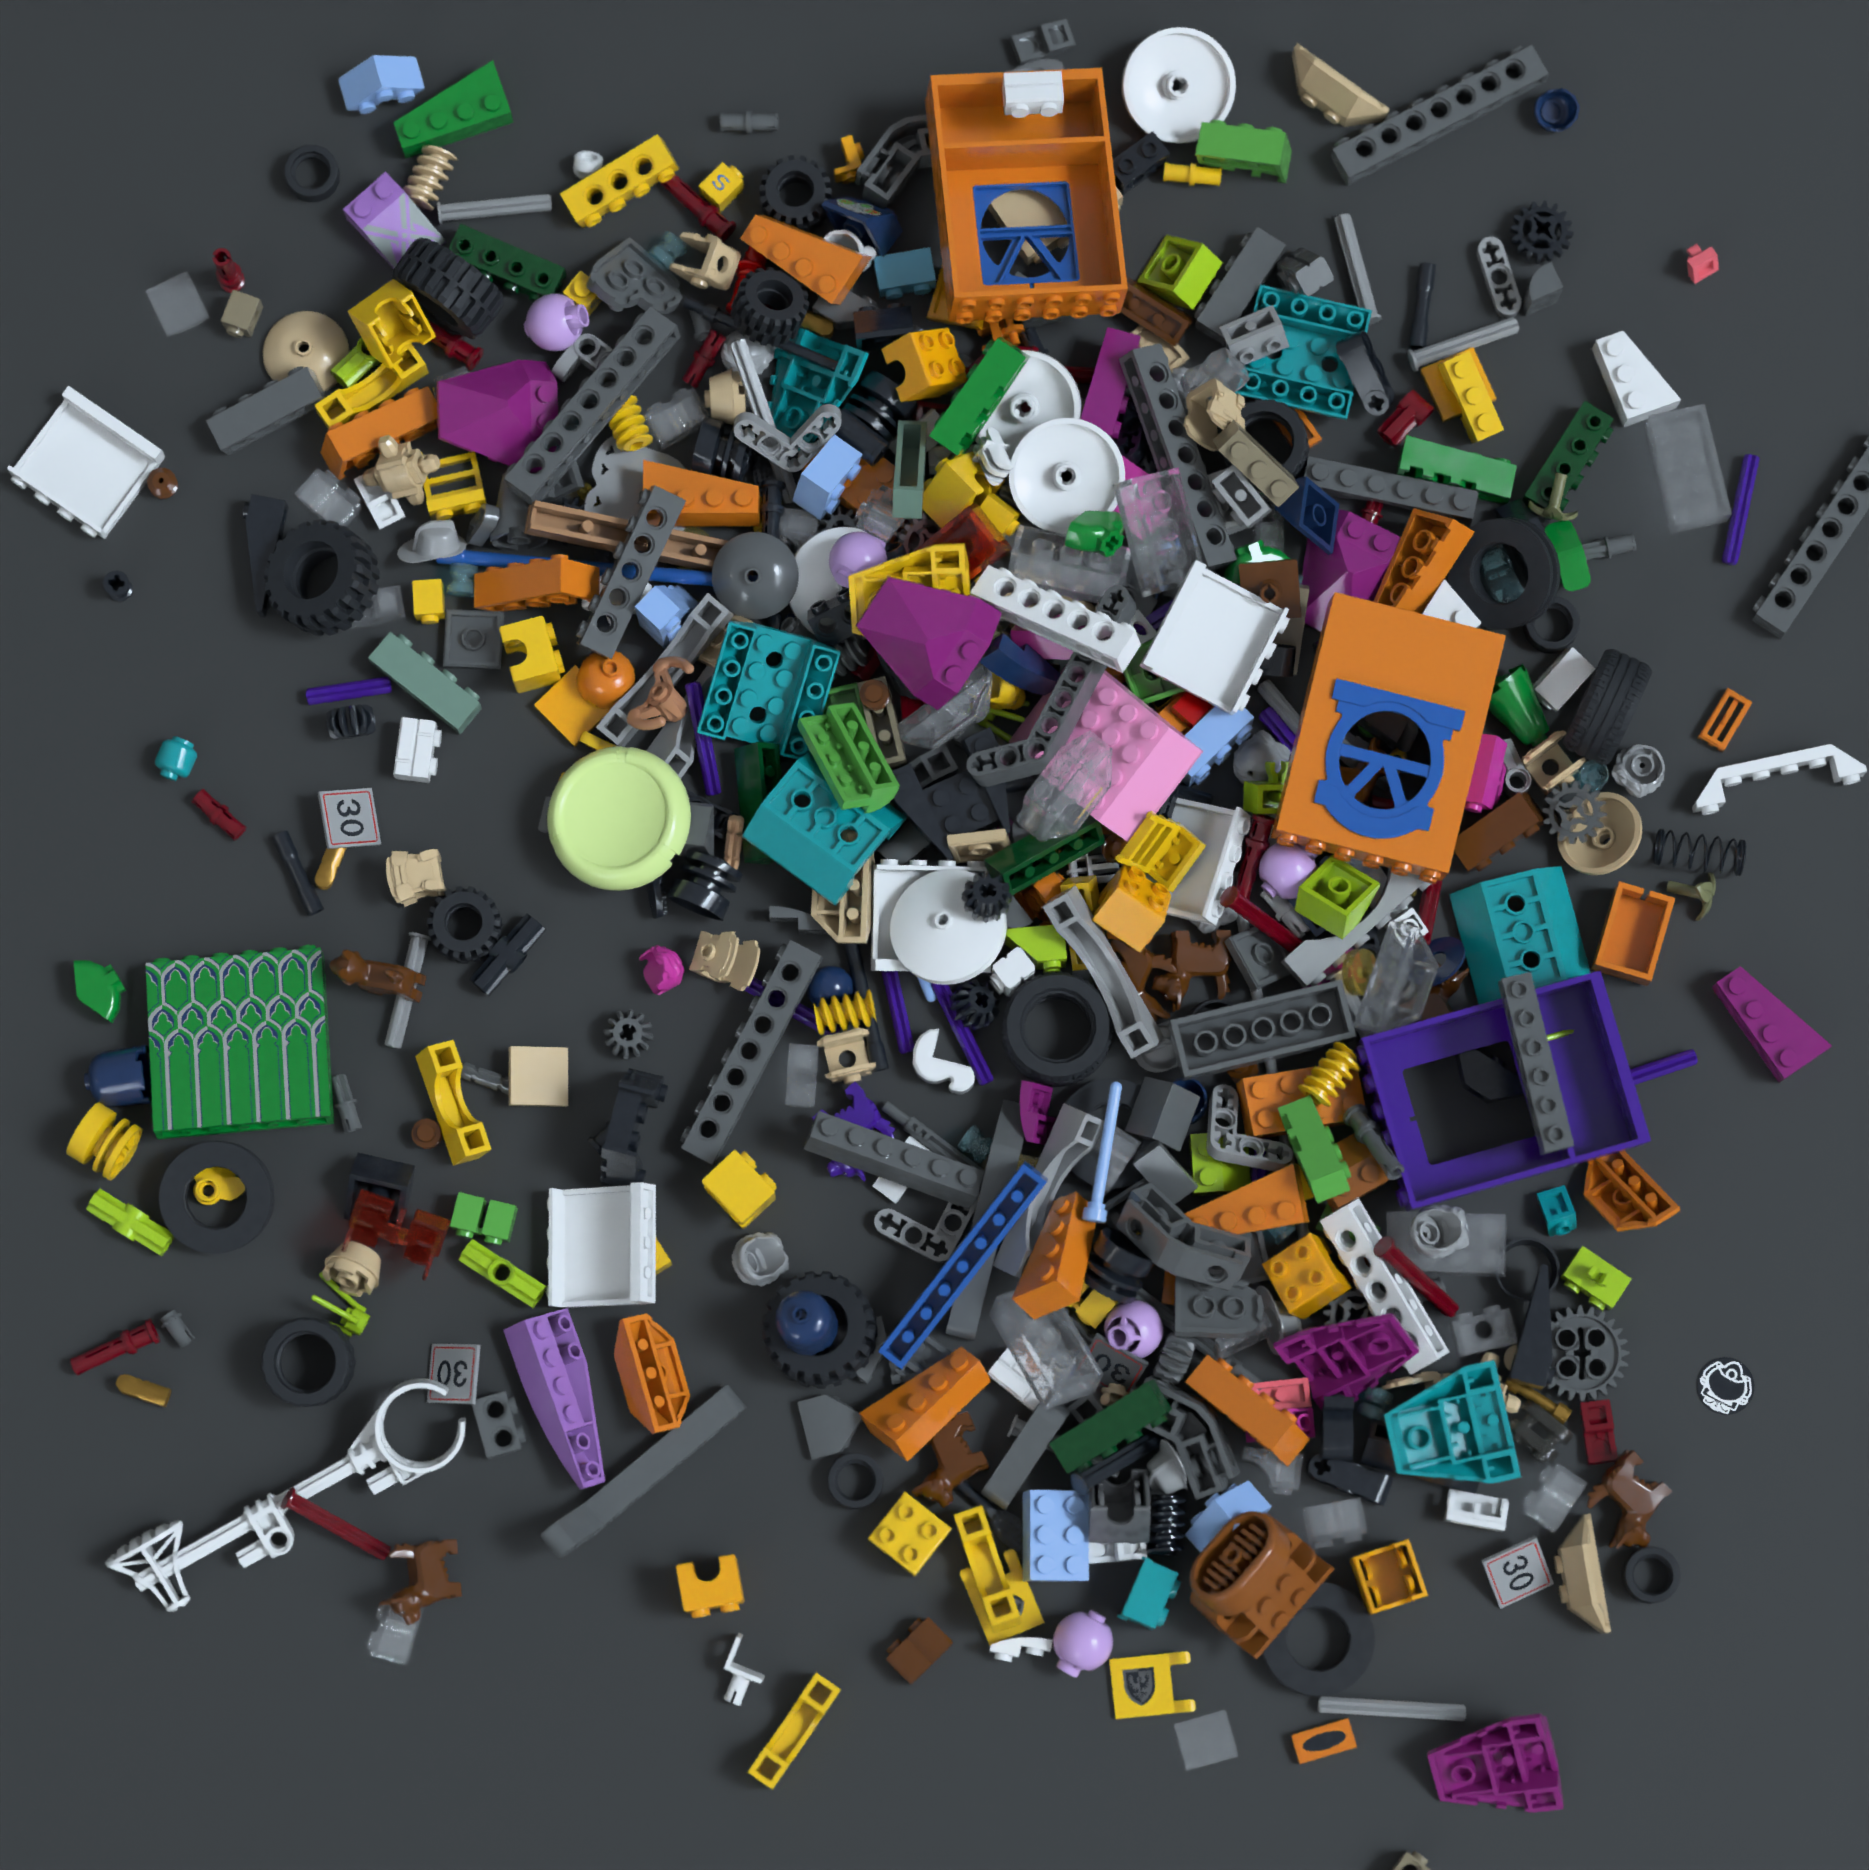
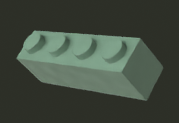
[892,420,927,519]
[368,632,482,735]

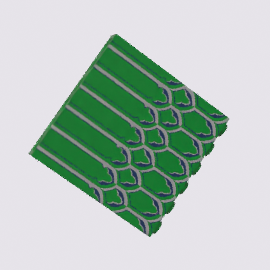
[145,945,334,1139]

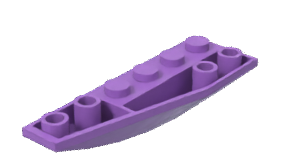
[503,1308,605,1490]

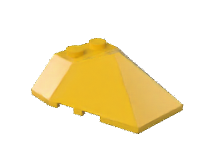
[848,543,971,636]

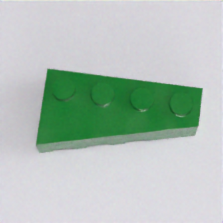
[393,60,514,158]
[929,337,1030,456]
[1396,435,1517,505]

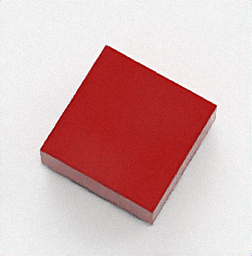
[1170,692,1212,729]

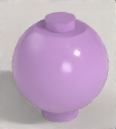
[524,294,589,351]
[829,531,887,588]
[1259,843,1318,899]
[1104,1300,1163,1358]
[1053,1610,1113,1678]

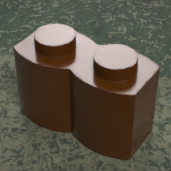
[886,1617,954,1685]

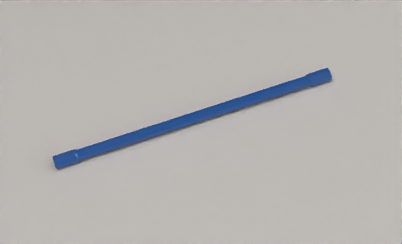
[436,550,758,587]

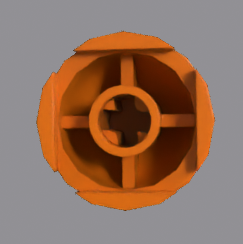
[576,651,635,709]
[1014,872,1066,926]

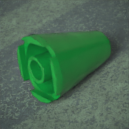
[1488,663,1549,747]

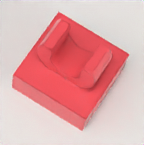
[1687,244,1719,284]

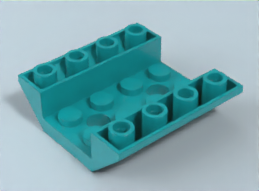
[1235,285,1372,420]
[696,621,841,759]
[742,751,907,906]
[1449,866,1591,1005]

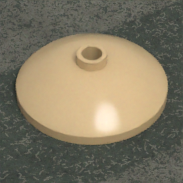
[263,311,349,392]
[1557,792,1642,875]

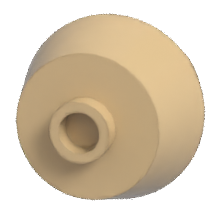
[704,369,746,426]
[322,1241,381,1297]

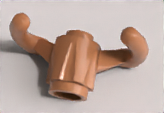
[627,656,694,731]

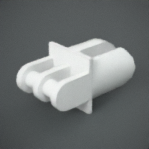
[972,427,1013,486]
[1066,854,1119,884]

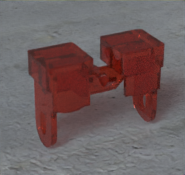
[341,1189,451,1281]

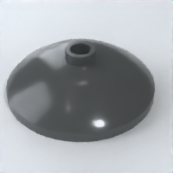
[712,532,799,619]

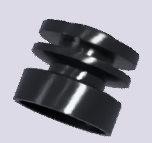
[840,370,917,444]
[691,417,754,482]
[667,850,743,921]
[1084,1228,1155,1304]

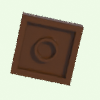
[1239,558,1302,618]

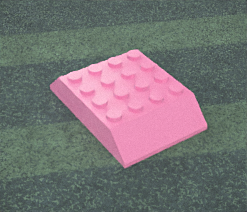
[1009,666,1204,842]

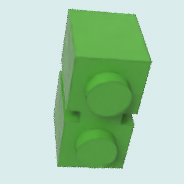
[450,1192,518,1246]

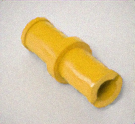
[1163,163,1222,186]

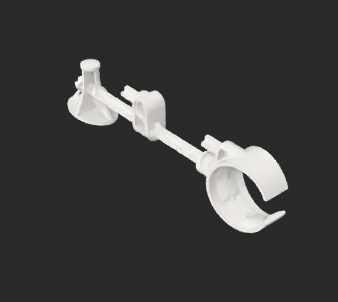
[105,1378,466,1612]

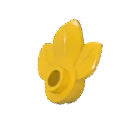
[193,1166,245,1205]

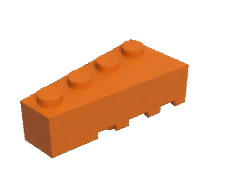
[320,386,438,482]
[643,460,761,526]
[1012,1191,1096,1320]
[859,1347,991,1462]

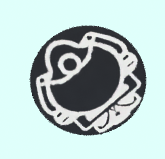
[1697,1357,1755,1415]

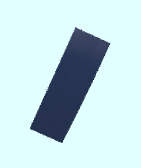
[979,633,1061,695]

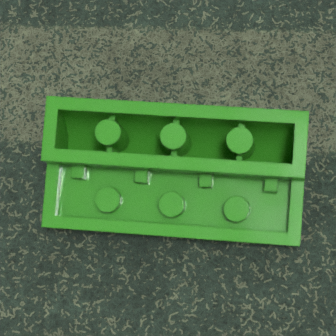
[797,702,900,814]

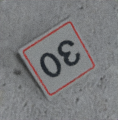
[318,788,381,849]
[427,1344,481,1404]
[1481,1536,1554,1609]

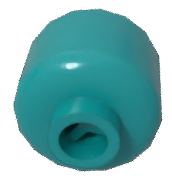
[155,736,197,781]

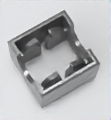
[1088,1469,1151,1544]

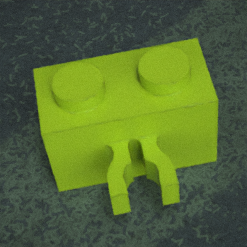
[1243,761,1289,814]
[1560,1246,1632,1311]

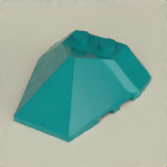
[767,328,869,451]
[1384,1360,1521,1484]

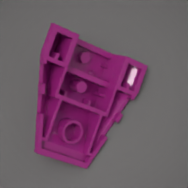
[437,359,558,473]
[1300,509,1401,632]
[856,576,1002,710]
[1273,1313,1419,1410]
[1427,1713,1564,1813]

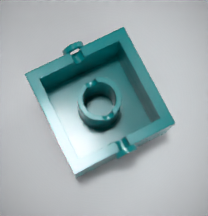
[1117,1556,1181,1631]

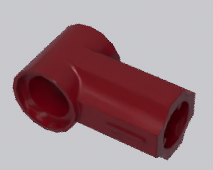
[1377,389,1435,448]

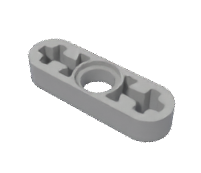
[1477,237,1521,319]

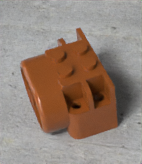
[1190,1511,1334,1660]

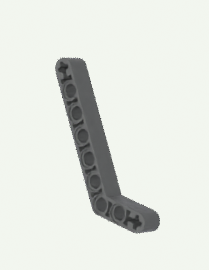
[967,585,1137,787]
[946,1099,1025,1341]
[540,1385,747,1560]

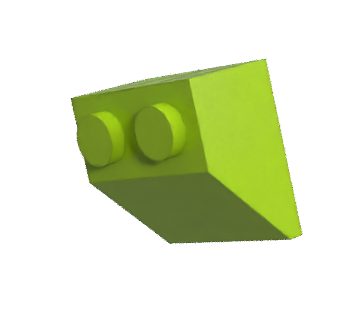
[1137,235,1222,310]
[1295,854,1380,939]
[1005,925,1067,973]
[1189,1133,1251,1197]

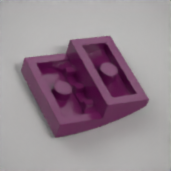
[1020,1080,1057,1146]

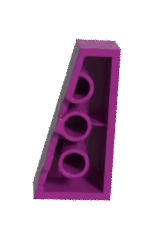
[1080,327,1141,440]
[1711,966,1832,1083]

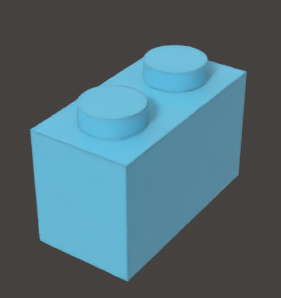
[874,247,936,299]

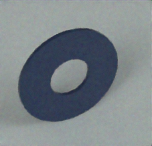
[1405,937,1466,988]

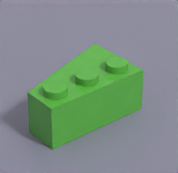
[1195,120,1292,184]
[1277,1095,1352,1203]

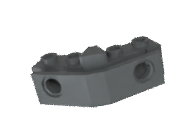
[854,114,932,209]
[1116,1183,1251,1290]
[1130,1375,1240,1500]

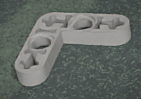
[734,404,841,472]
[1207,1084,1293,1172]
[874,1193,979,1263]

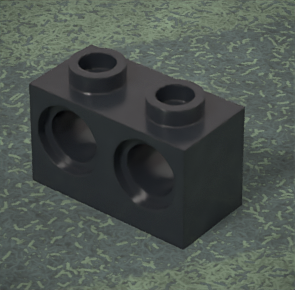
[1113,131,1170,195]
[807,588,855,646]

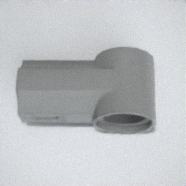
[1502,738,1531,798]

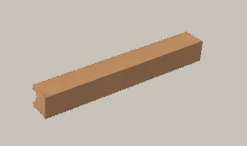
[524,500,754,575]

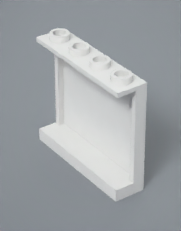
[7,386,165,540]
[1140,560,1290,715]
[1144,798,1251,926]
[871,859,991,973]
[546,1182,656,1308]

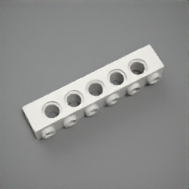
[970,565,1141,673]
[1320,1198,1449,1375]

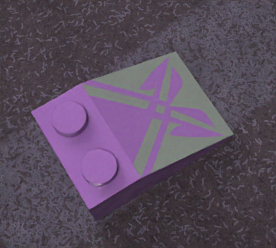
[343,172,446,269]

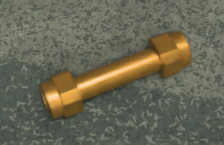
[1504,1378,1572,1425]

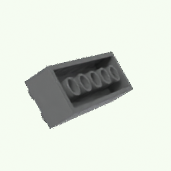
[1168,980,1356,1082]

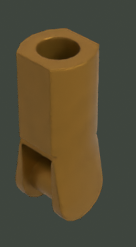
[800,310,834,339]
[315,848,347,890]
[116,1374,172,1408]

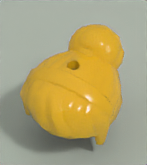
[979,672,1026,710]

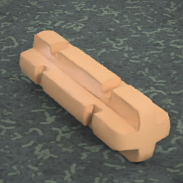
[724,815,744,870]

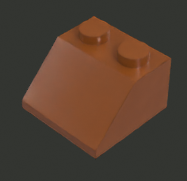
[1326,1133,1389,1213]

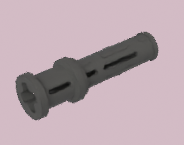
[1343,1104,1404,1180]

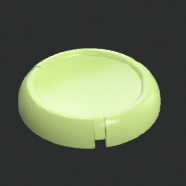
[547,746,691,891]

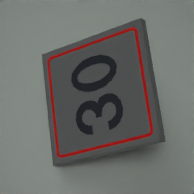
[1076,1333,1148,1393]

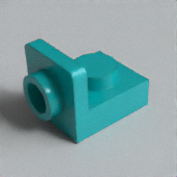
[1537,1185,1577,1236]

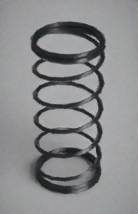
[1653,828,1747,877]

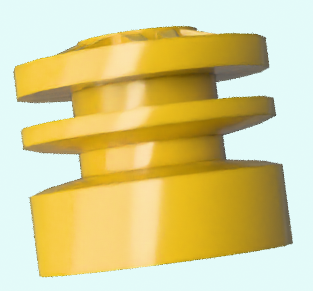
[66,1102,143,1181]

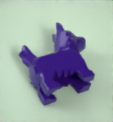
[812,1082,895,1181]

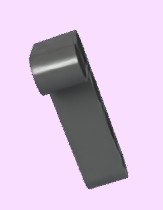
[981,1394,1071,1510]

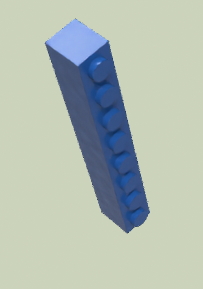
[878,1161,1048,1370]

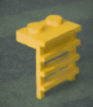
[421,451,487,520]
[1115,811,1207,892]

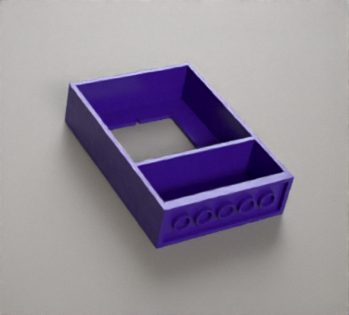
[1354,971,1651,1213]

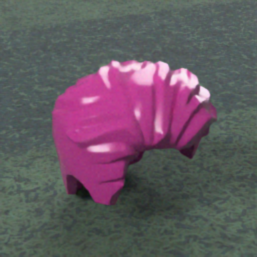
[639,945,685,995]

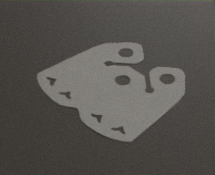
[584,437,685,531]

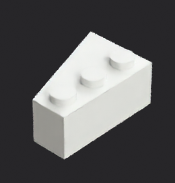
[1592,331,1681,427]
[1421,579,1481,628]

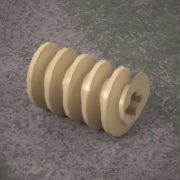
[403,145,457,211]

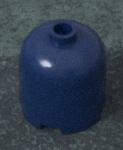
[84,1045,152,1107]
[775,1290,838,1355]

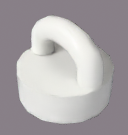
[573,151,603,179]

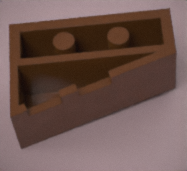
[1454,792,1547,872]

